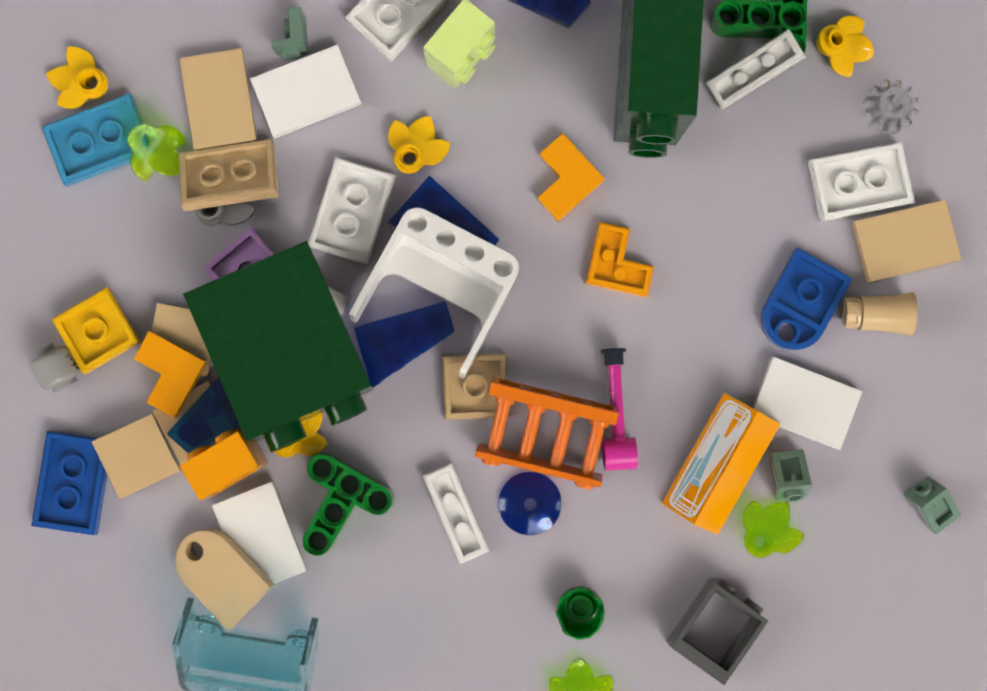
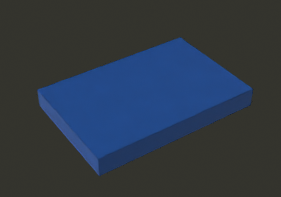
[31,431,107,535]

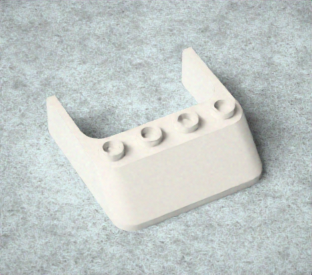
[349,208,519,379]

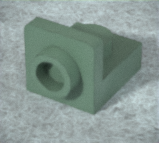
[272,7,308,59]
[770,449,812,502]
[904,476,961,534]

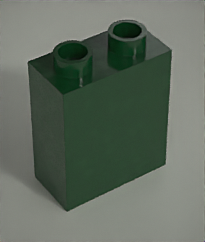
[614,0,704,158]
[183,241,374,453]

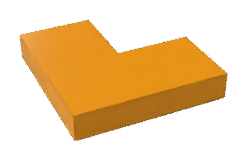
[537,133,605,222]
[585,222,654,298]
[134,331,208,418]

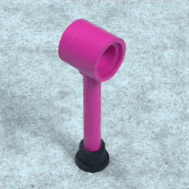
[601,348,638,471]

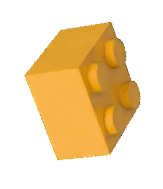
[180,428,269,501]

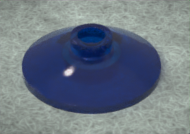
[498,472,562,535]

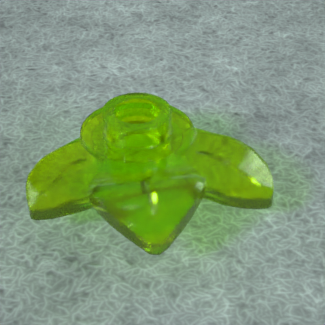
[128,124,186,182]
[743,501,804,558]
[549,658,613,691]

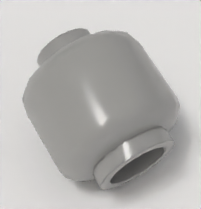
[30,343,80,392]

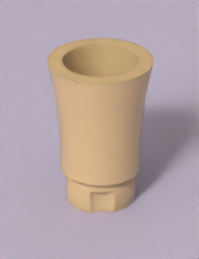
[842,292,918,337]

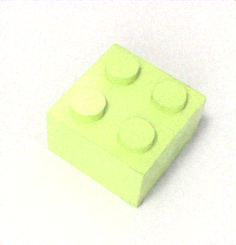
[423,0,496,88]

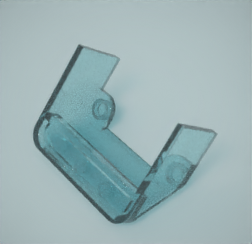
[172,597,318,691]

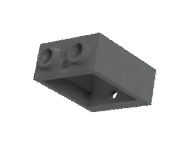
[666,578,768,685]

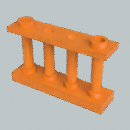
[474,377,619,489]

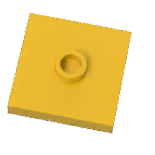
[52,287,141,374]

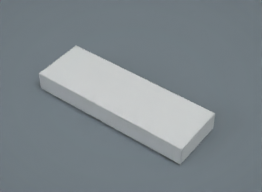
[706,29,806,109]
[423,463,489,564]

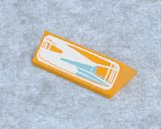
[662,393,780,535]

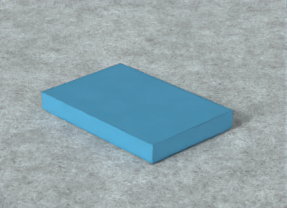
[41,93,155,187]

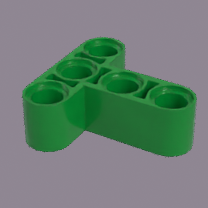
[709,0,807,69]
[303,453,394,556]

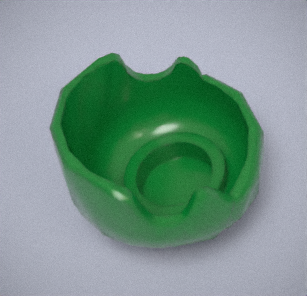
[556,586,605,640]

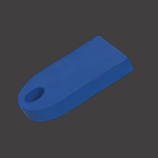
[761,248,853,350]

